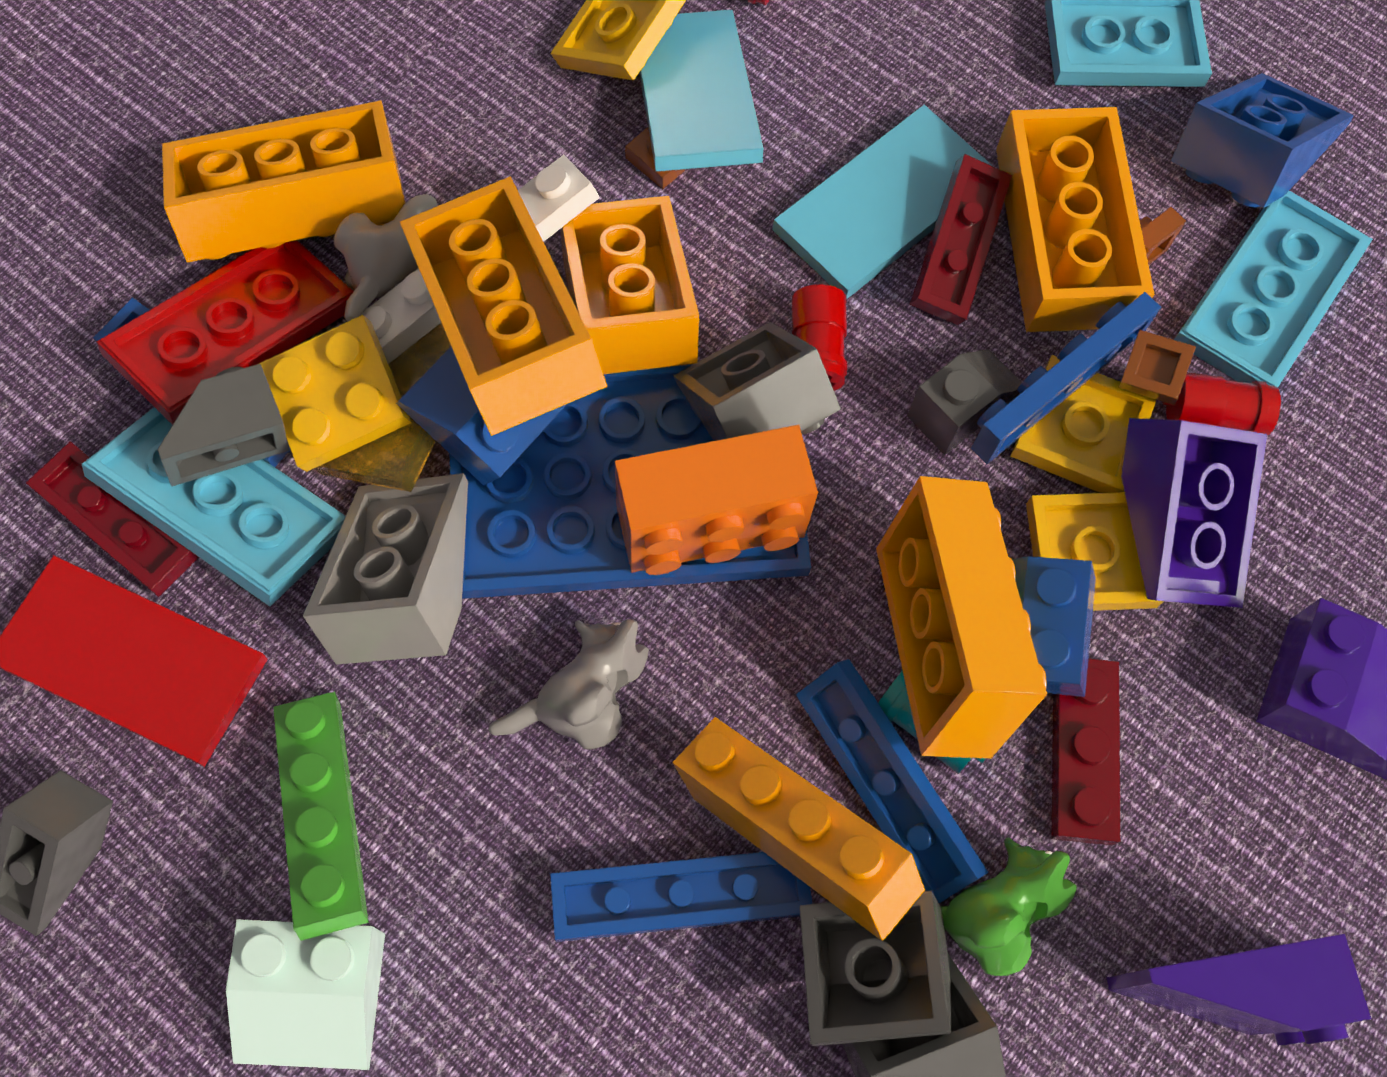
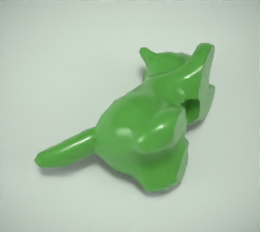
[940,838,1077,976]

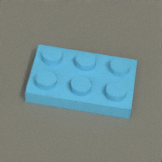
[1045,0,1212,87]

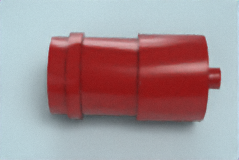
[792,284,847,391]
[1162,372,1281,435]

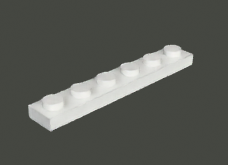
[361,154,600,364]

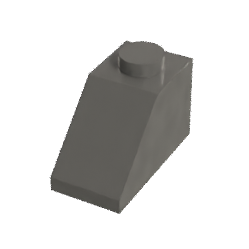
[907,349,1022,455]
[158,364,289,487]
[0,770,113,936]

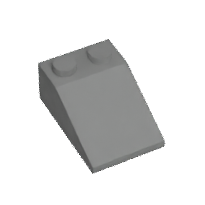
[303,473,468,664]

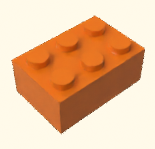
[615,425,818,575]

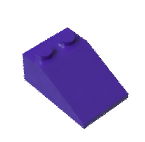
[1121,418,1267,608]
[1256,598,1387,780]
[1106,934,1371,1046]

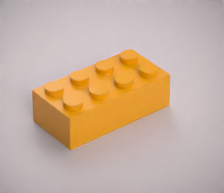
[162,100,406,263]
[996,107,1155,332]
[400,176,608,436]
[876,476,1047,759]

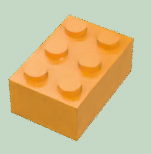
[560,196,699,374]

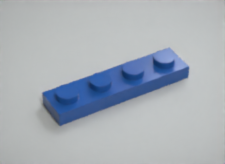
[971,292,1161,464]
[796,659,988,903]
[550,852,812,942]

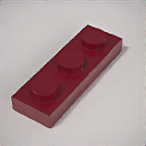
[909,154,1012,325]
[26,441,199,597]
[1051,659,1120,846]

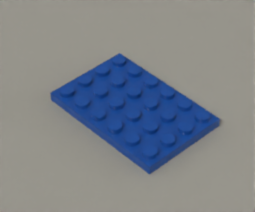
[449,364,811,599]

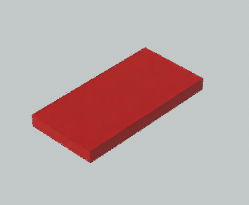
[96,240,354,425]
[0,555,268,767]

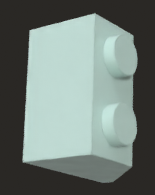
[226,919,385,1070]

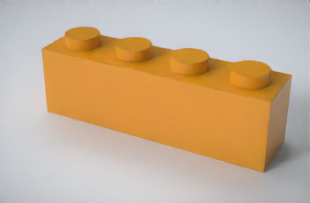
[672,717,925,941]

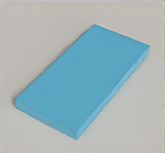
[639,10,764,171]
[772,105,994,300]
[1174,191,1373,388]
[82,407,346,606]

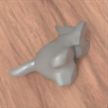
[334,194,438,322]
[488,619,649,750]

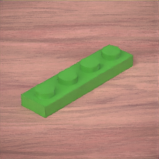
[273,691,369,941]

